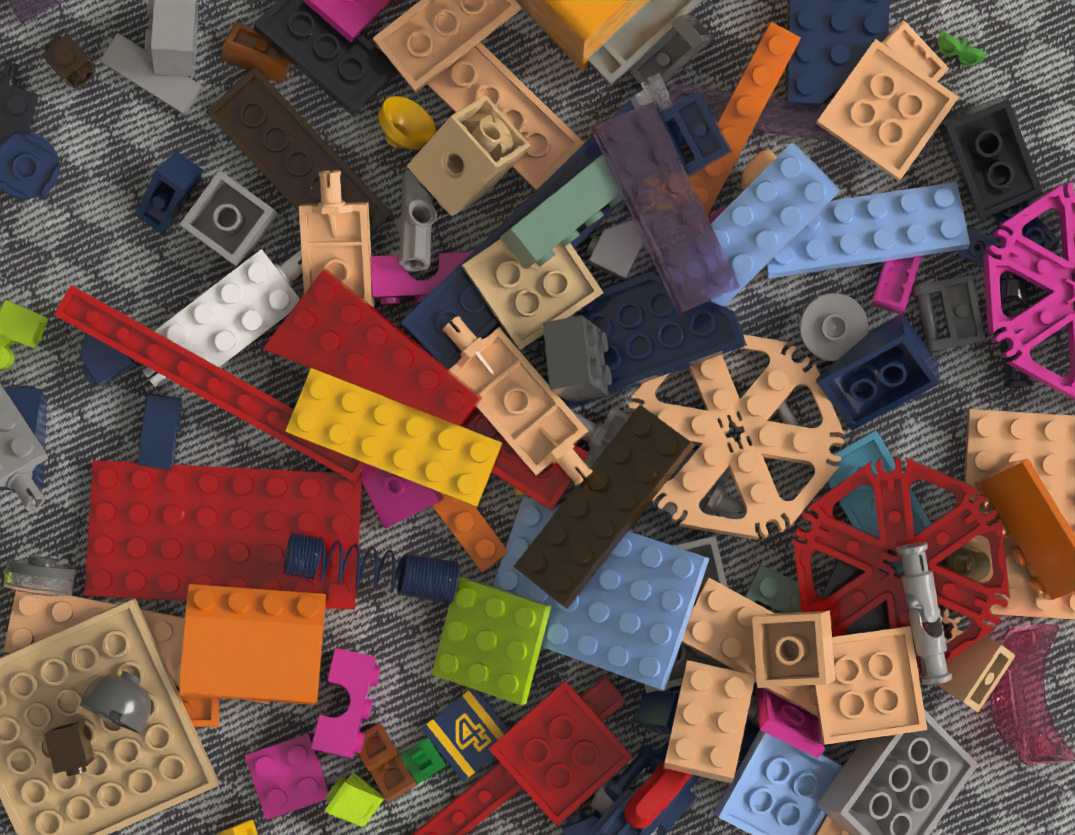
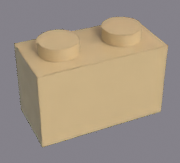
[936,636,1016,712]

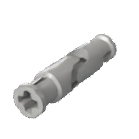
[896,542,952,685]

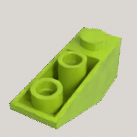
[324,772,385,827]

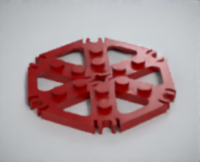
[793,456,1010,676]

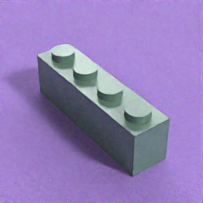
[500,150,633,269]

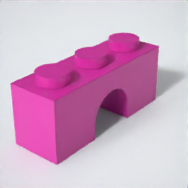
[371,252,472,305]
[311,648,381,760]

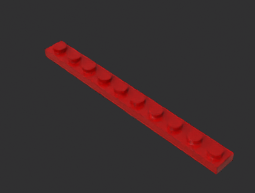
[54,285,365,482]

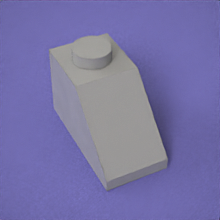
[586,214,655,281]

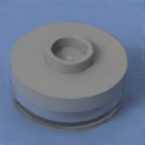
[797,293,868,361]

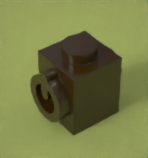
[41,33,96,88]

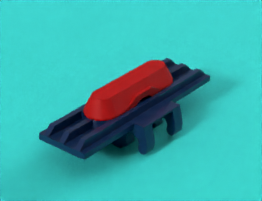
[587,739,701,835]

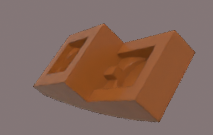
[358,723,418,803]

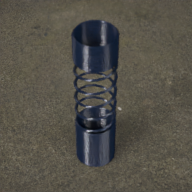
[283,532,460,604]

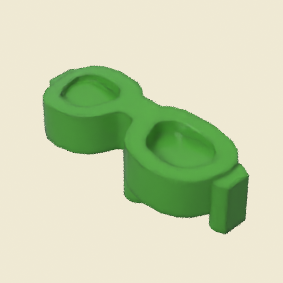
[937,29,987,66]

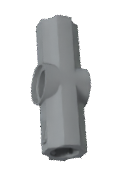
[396,170,437,272]

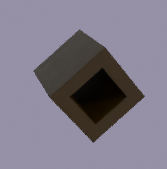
[44,720,95,776]

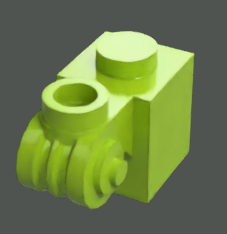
[0,300,49,371]

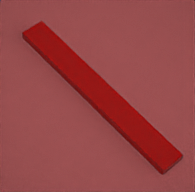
[411,675,627,835]

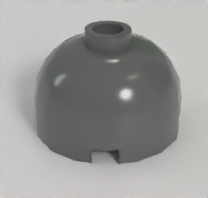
[79,671,151,734]

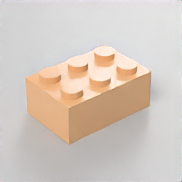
[664,660,756,783]

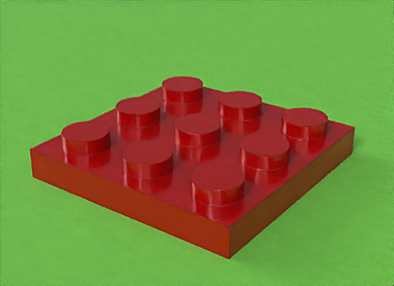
[489,680,634,826]

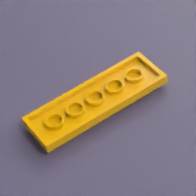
[286,368,502,507]

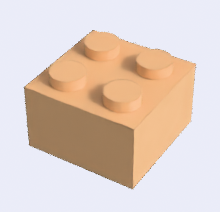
[752,611,835,688]

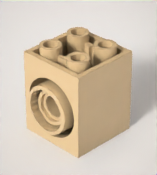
[407,96,531,216]

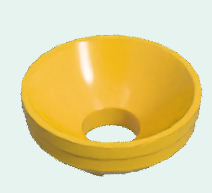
[378,96,436,150]

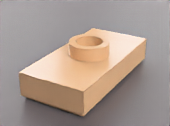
[881,20,949,81]

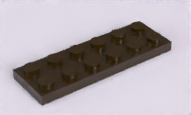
[206,67,393,235]
[513,405,695,609]

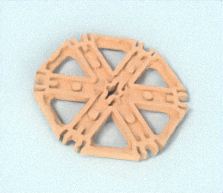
[626,334,844,540]

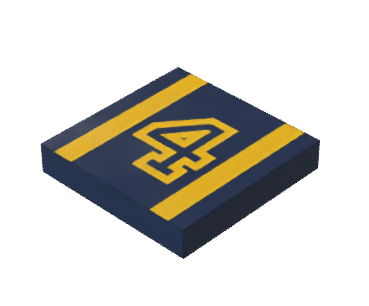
[421,688,509,782]

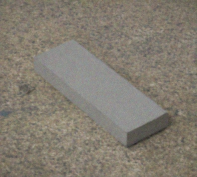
[99,33,203,116]

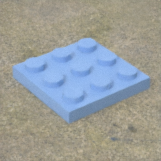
[714,730,844,835]

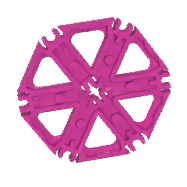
[983,183,1075,400]

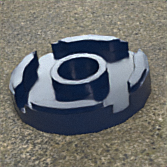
[0,132,60,200]

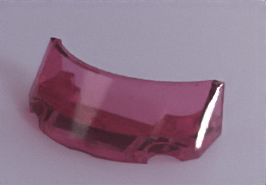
[990,624,1075,766]

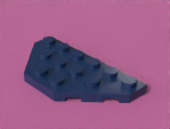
[785,0,890,107]
[545,272,747,409]

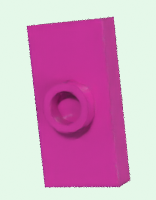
[871,256,922,315]

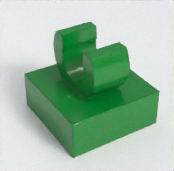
[399,737,447,784]

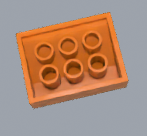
[974,458,1075,600]
[179,584,326,705]

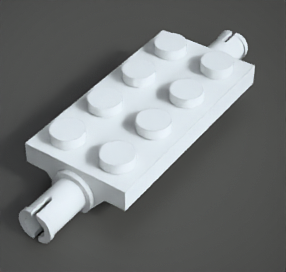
[142,249,303,387]

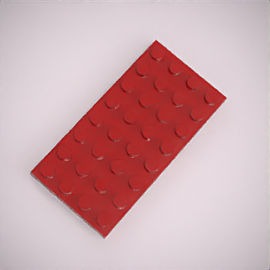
[84,460,363,610]

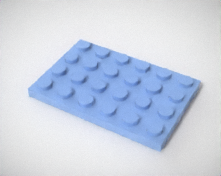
[493,496,709,691]

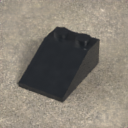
[938,97,1044,219]

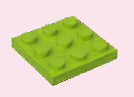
[432,577,552,705]

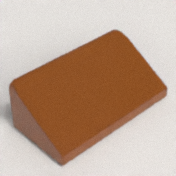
[221,21,291,83]

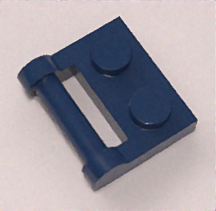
[648,91,733,182]

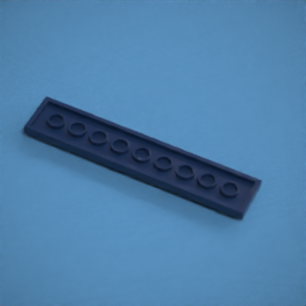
[400,88,686,370]

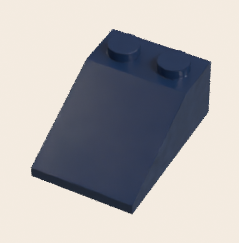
[816,313,940,431]

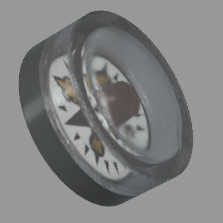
[3,556,76,596]

